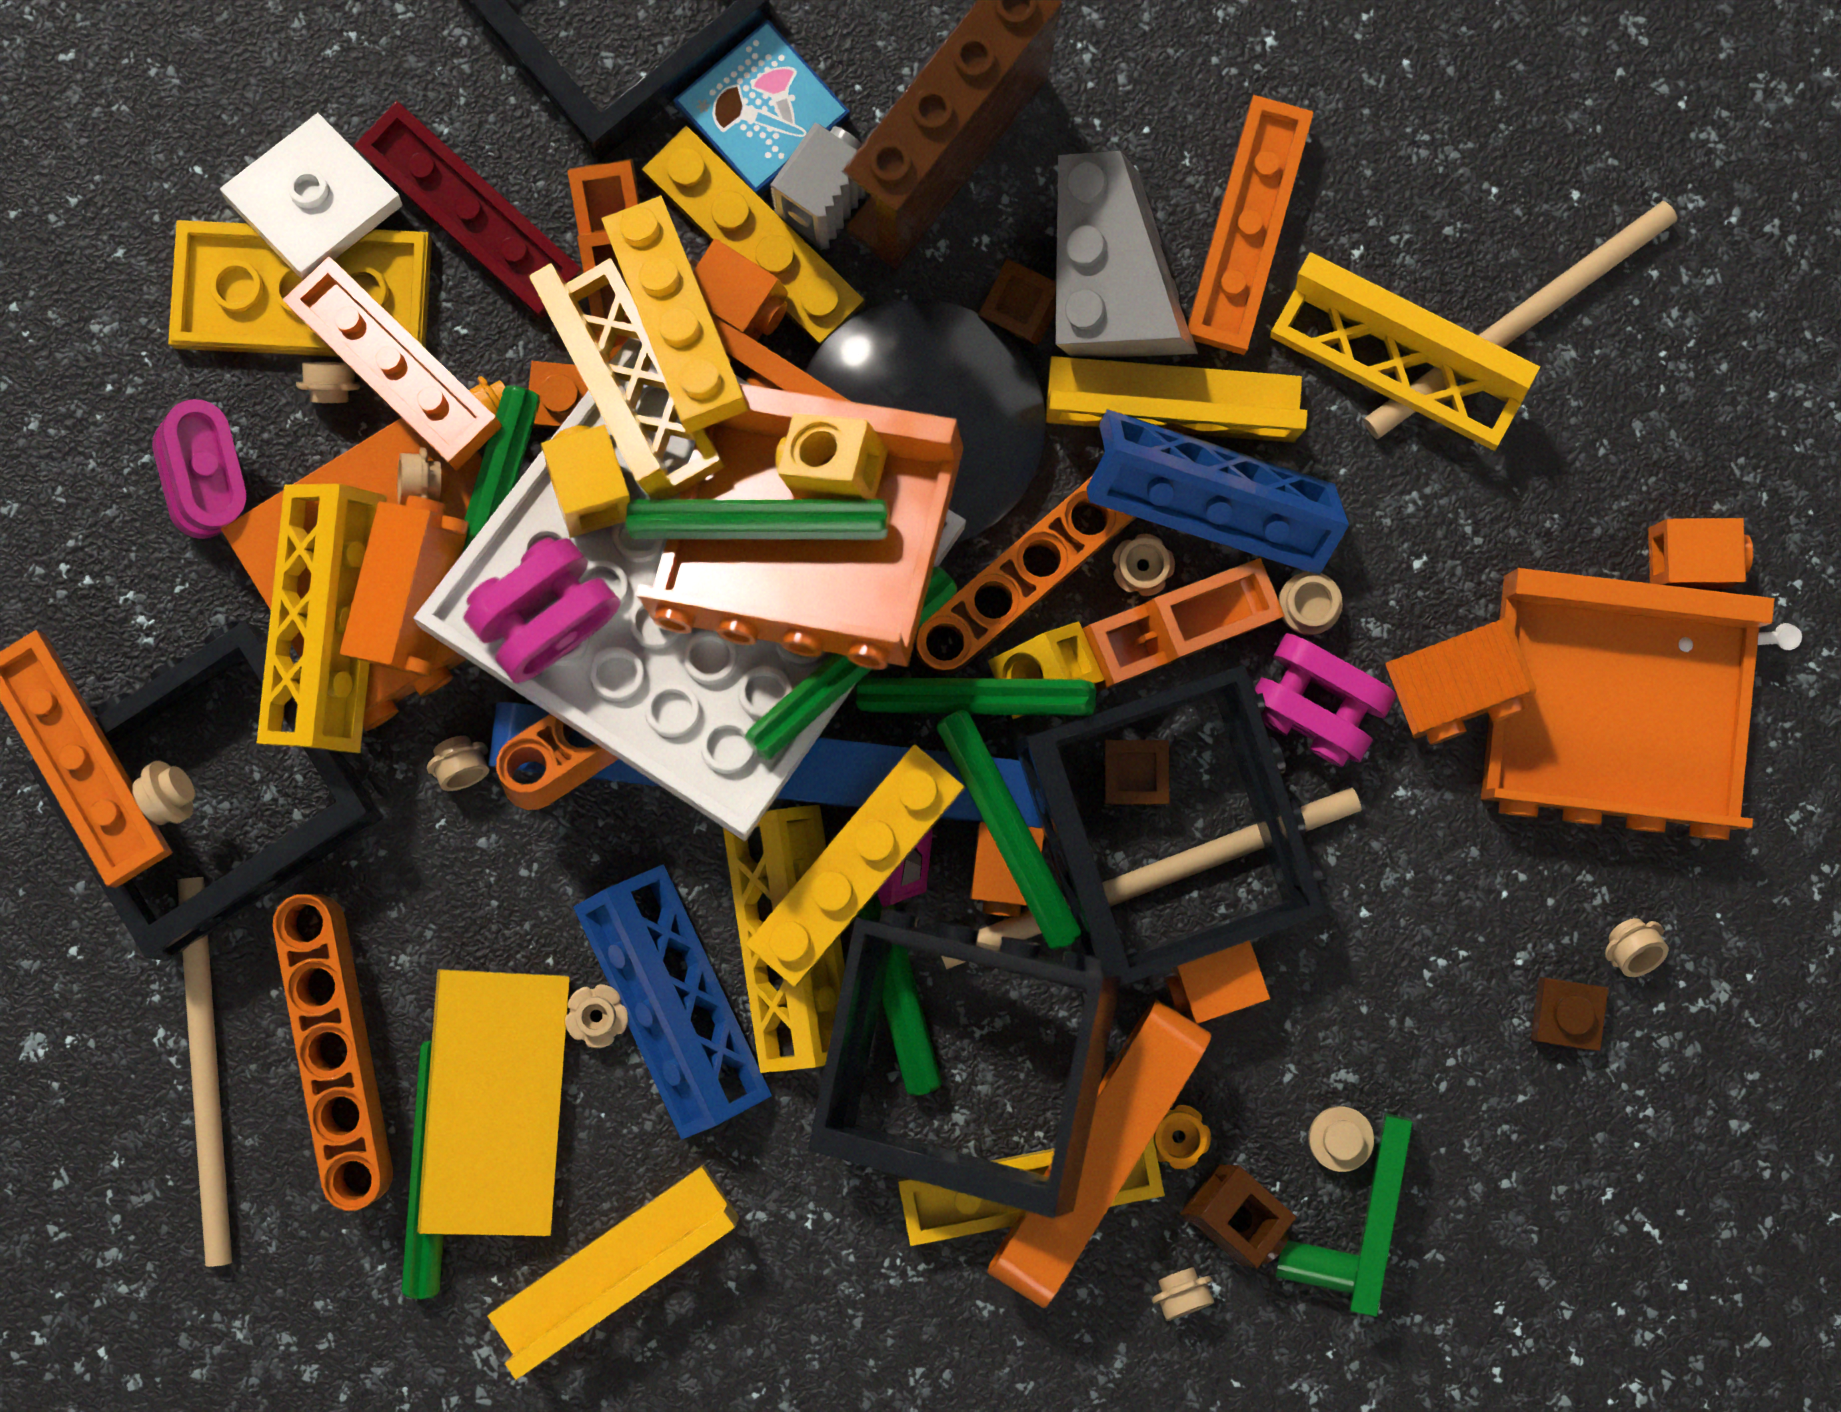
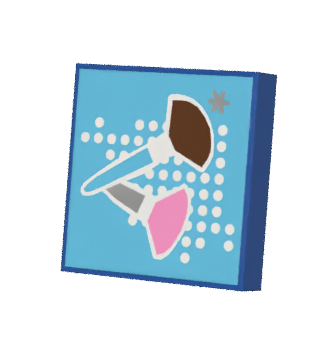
[673,19,850,196]

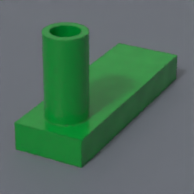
[1275,1113,1412,1317]

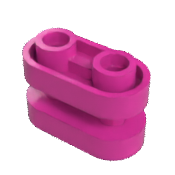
[152,399,246,539]
[463,538,621,683]
[1255,633,1397,767]

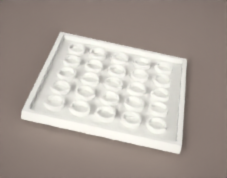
[414,338,966,841]

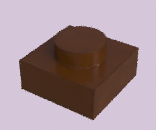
[978,259,1056,346]
[1103,740,1169,805]
[1530,977,1609,1051]

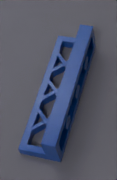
[1086,409,1349,575]
[573,864,772,1140]

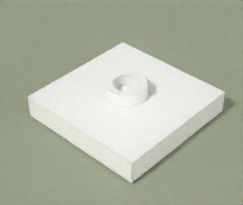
[220,113,403,280]

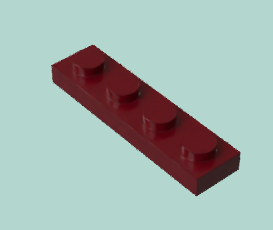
[353,100,583,320]

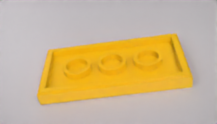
[168,220,432,357]
[417,969,569,1236]

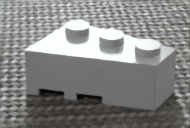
[1056,151,1198,359]

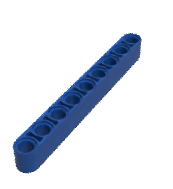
[488,702,1041,828]

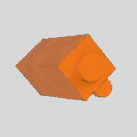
[339,495,469,677]

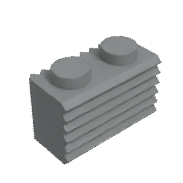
[770,123,866,250]

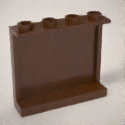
[842,0,1063,270]

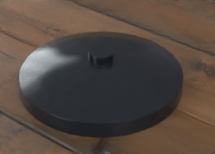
[805,299,1046,548]

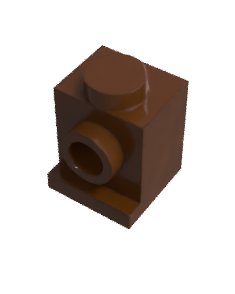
[1179,1164,1297,1268]

